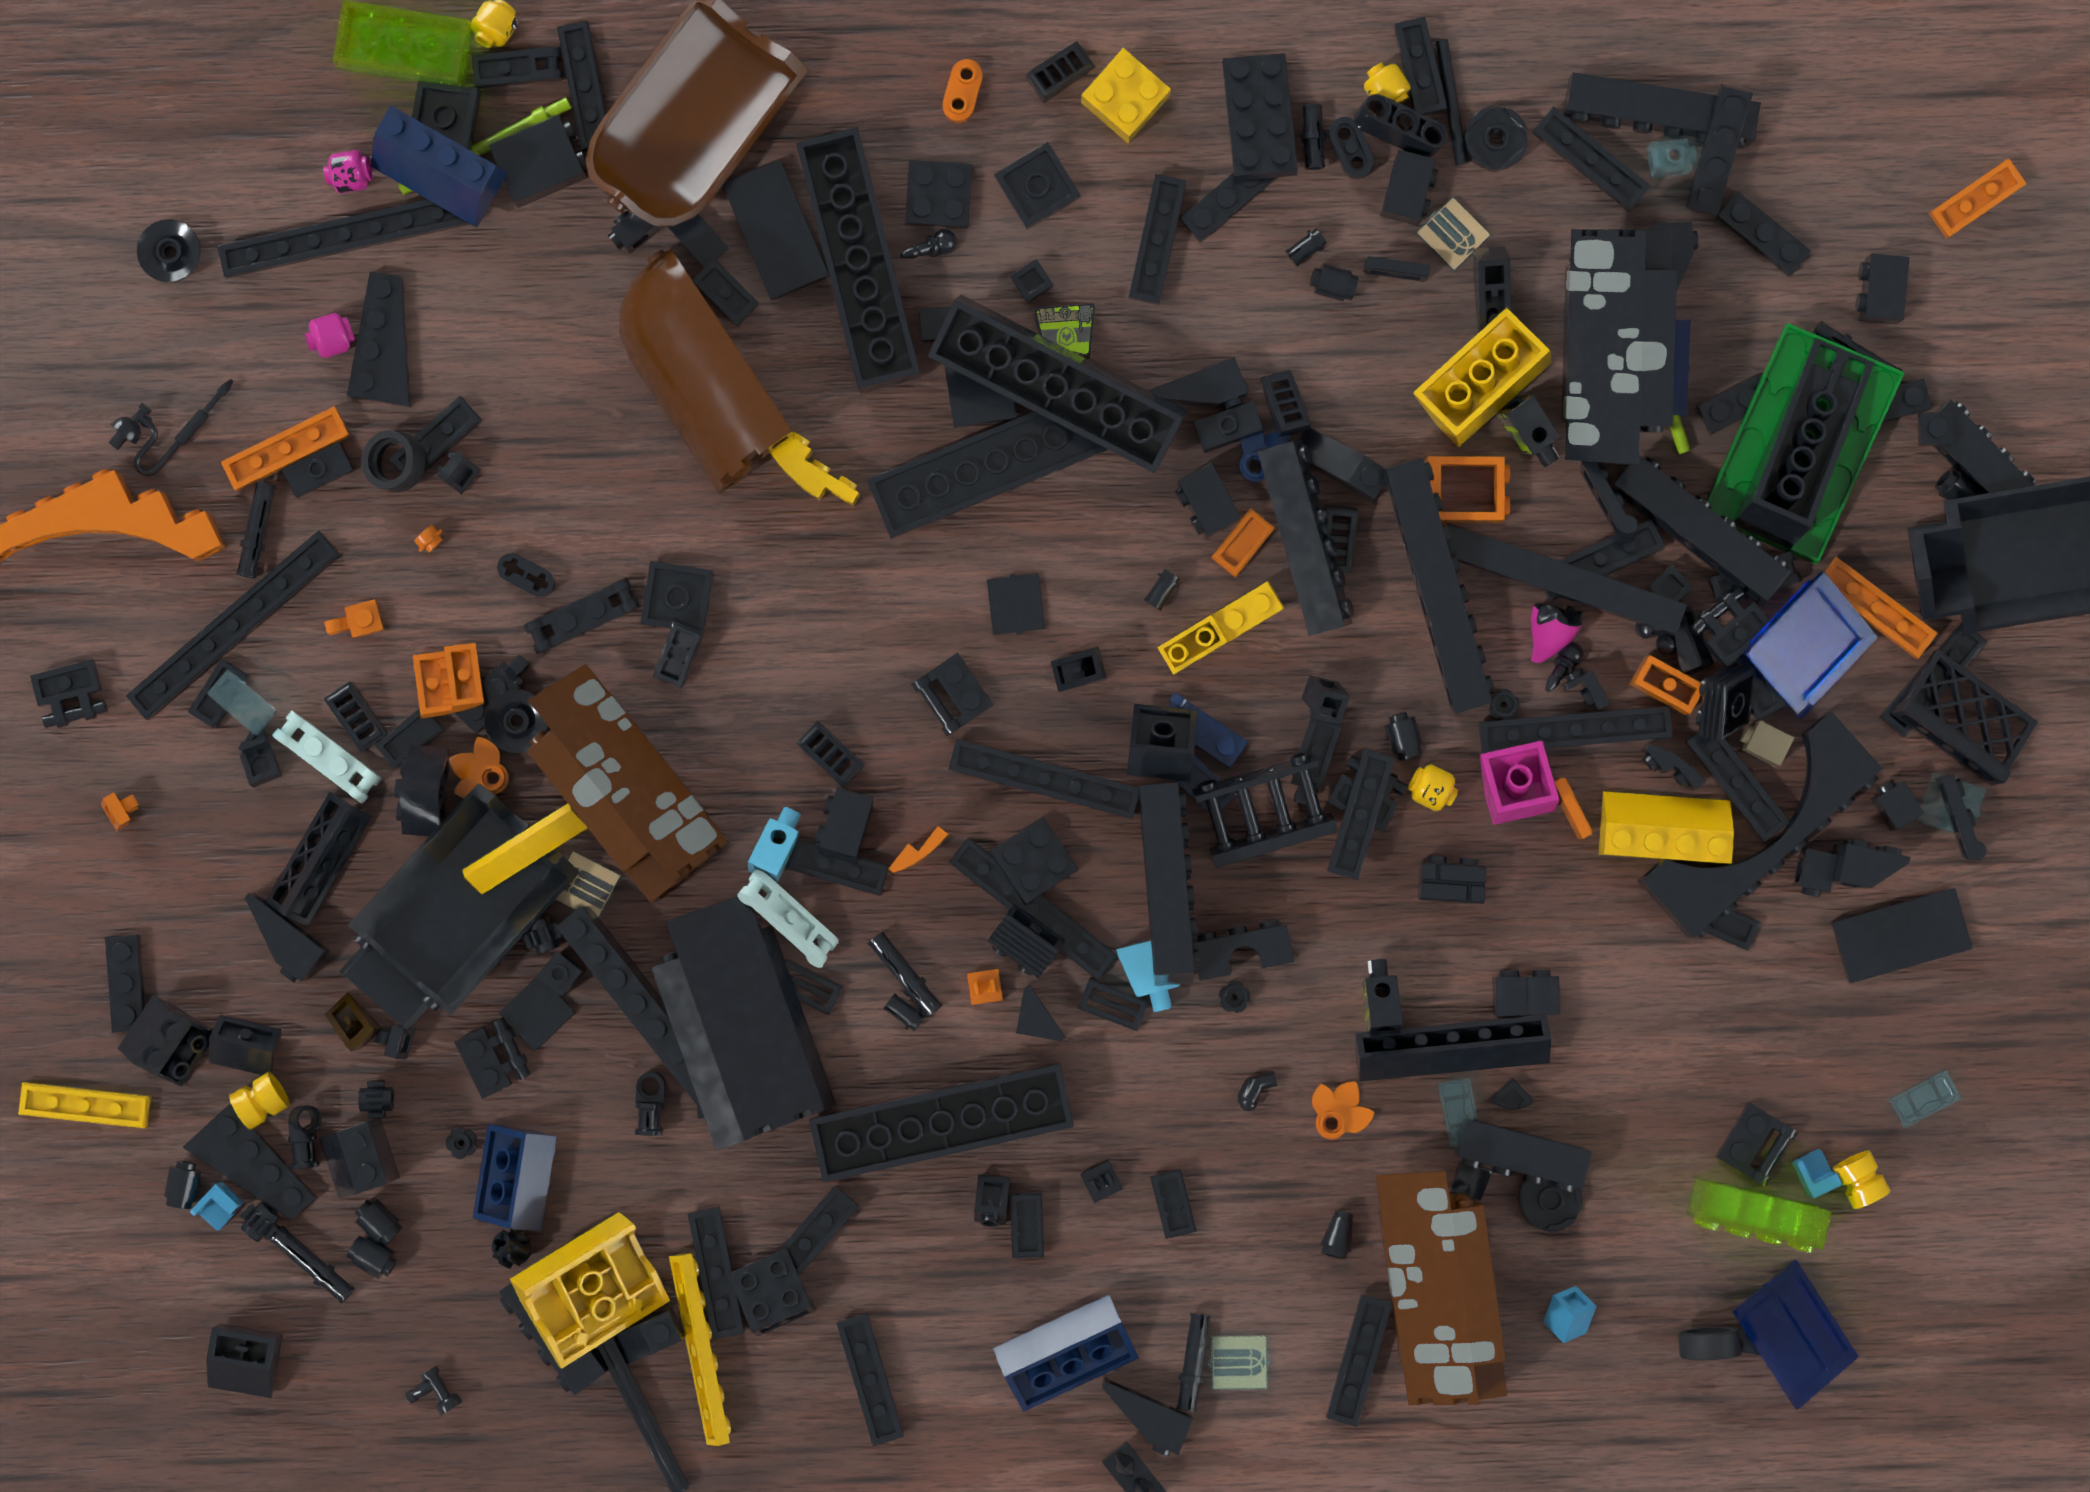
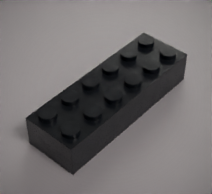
[1139,782,1200,986]

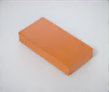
[1211,508,1275,578]
[1554,777,1593,839]

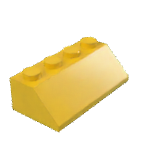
[1413,308,1552,447]
[1599,791,1734,864]

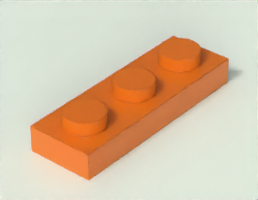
[1928,158,2027,239]

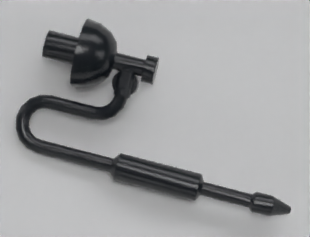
[109,379,233,476]

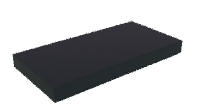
[723,159,829,301]
[1831,888,1973,983]

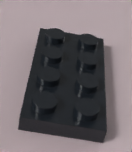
[1222,53,1298,181]

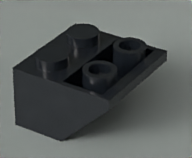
[1832,839,1911,888]
[118,995,213,1087]
[206,1323,283,1398]

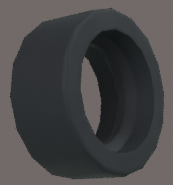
[361,430,426,492]
[1678,1327,1741,1360]

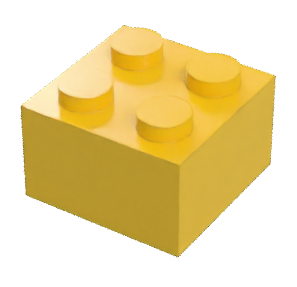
[1081,48,1171,144]

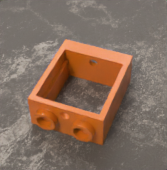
[1425,456,1510,523]

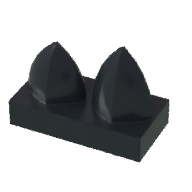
[1102,1440,1166,1492]

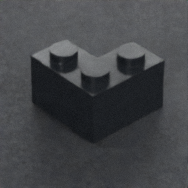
[394,745,450,837]

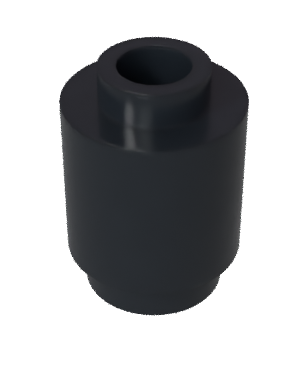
[1310,263,1359,302]
[1384,712,1424,761]
[164,1161,202,1209]
[355,1199,403,1246]
[347,1235,397,1279]

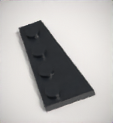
[347,271,411,408]
[182,1104,317,1220]

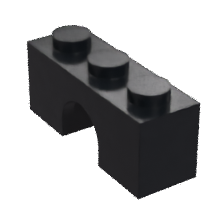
[1192,919,1294,981]

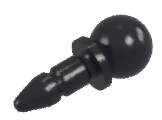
[900,230,957,259]
[1545,642,1584,692]

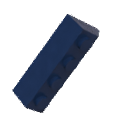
[370,105,508,228]
[993,1295,1139,1412]

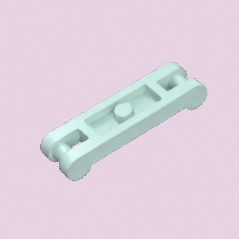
[272,710,382,804]
[738,869,838,968]

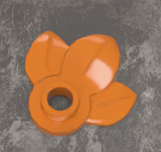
[449,737,509,798]
[1312,1081,1374,1140]

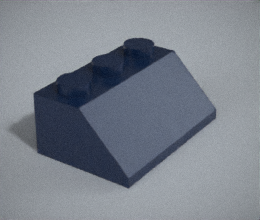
[473,1124,557,1231]

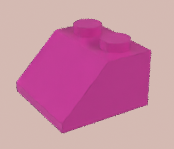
[1480,741,1559,825]

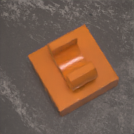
[101,793,139,832]
[967,969,1003,1005]

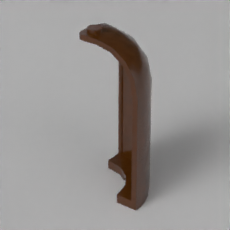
[586,0,809,226]
[619,249,794,495]

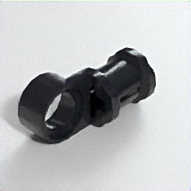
[634,1071,666,1136]
[288,1105,322,1169]

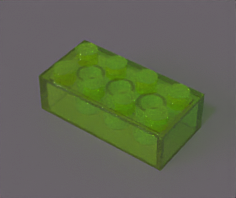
[332,0,473,87]
[1686,1177,1832,1253]

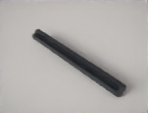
[597,1337,689,1492]

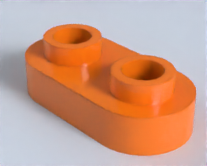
[943,59,983,123]

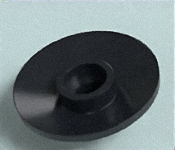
[137,219,201,283]
[484,689,548,753]

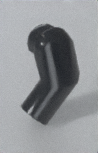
[1238,1071,1278,1111]

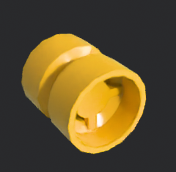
[229,1071,290,1130]
[1833,1150,1891,1209]

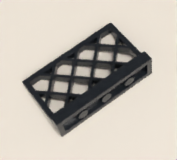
[1891,649,2038,786]

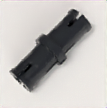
[1301,104,1326,170]

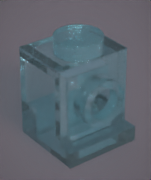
[1646,138,1697,179]

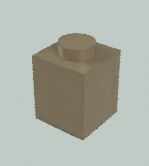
[1740,721,1794,767]

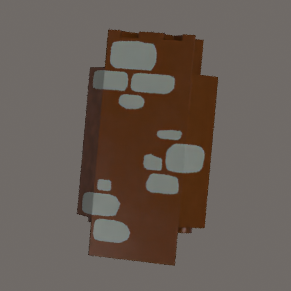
[527,664,729,903]
[1376,1171,1507,1405]

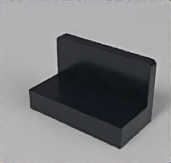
[209,1015,282,1075]

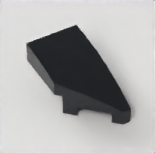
[238,717,282,788]

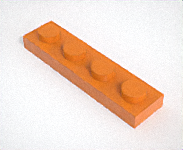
[221,406,351,491]
[1815,557,1938,659]

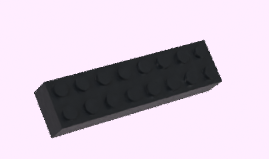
[796,127,921,393]
[928,294,1188,473]
[809,1062,1074,1183]

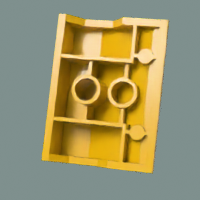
[510,1212,670,1369]

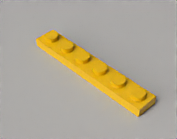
[669,1253,731,1446]

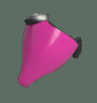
[1530,602,1583,663]

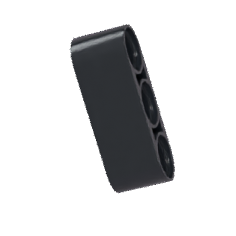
[1354,94,1448,158]

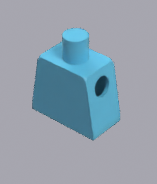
[748,807,801,883]
[1116,941,1180,1012]

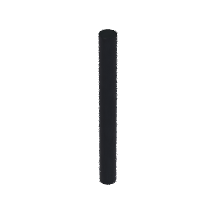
[1436,39,1468,166]

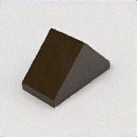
[325,992,382,1052]

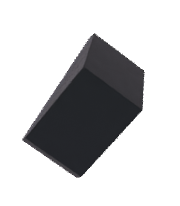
[1051,647,1107,692]
[1016,984,1066,1041]

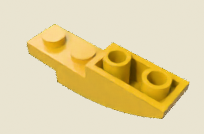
[770,432,860,507]
[1157,581,1285,675]

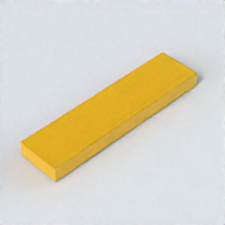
[462,803,587,894]
[18,1082,151,1128]

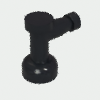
[405,1366,463,1416]

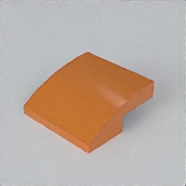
[413,643,484,719]
[889,826,949,873]

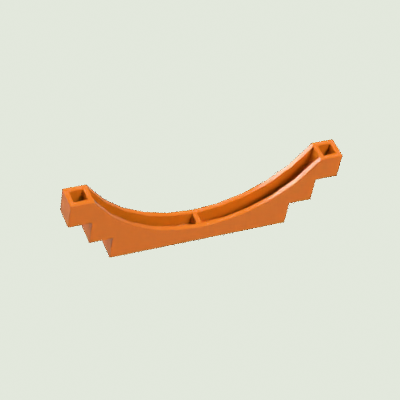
[0,469,227,562]

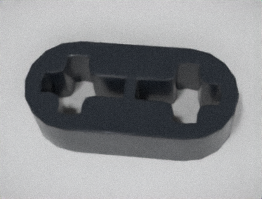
[497,553,555,597]

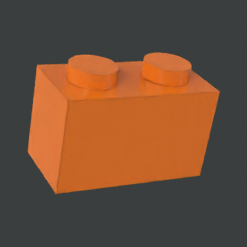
[1629,655,1701,715]

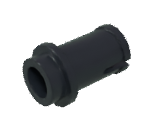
[1285,228,1327,267]
[1144,569,1180,611]
[883,993,925,1031]

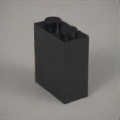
[489,115,587,208]

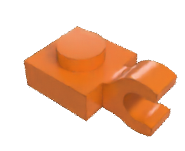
[324,599,385,639]

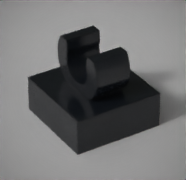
[437,451,481,495]
[374,1024,416,1059]
[1080,1159,1123,1203]

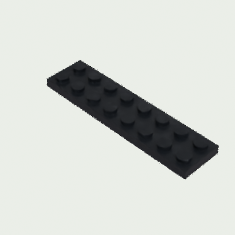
[867,411,1108,539]

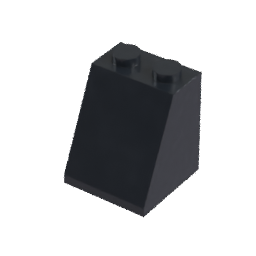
[319,1118,400,1198]

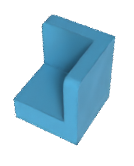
[1791,1149,1842,1199]
[190,1182,245,1231]
[1543,1286,1597,1343]

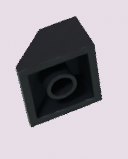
[1127,703,1197,782]

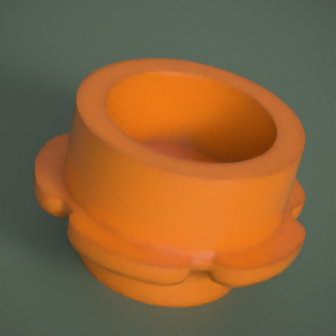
[414,524,443,553]

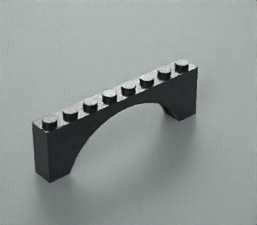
[1637,711,1883,938]

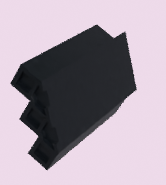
[340,783,580,1031]
[651,896,836,1151]

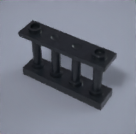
[1192,752,1338,868]

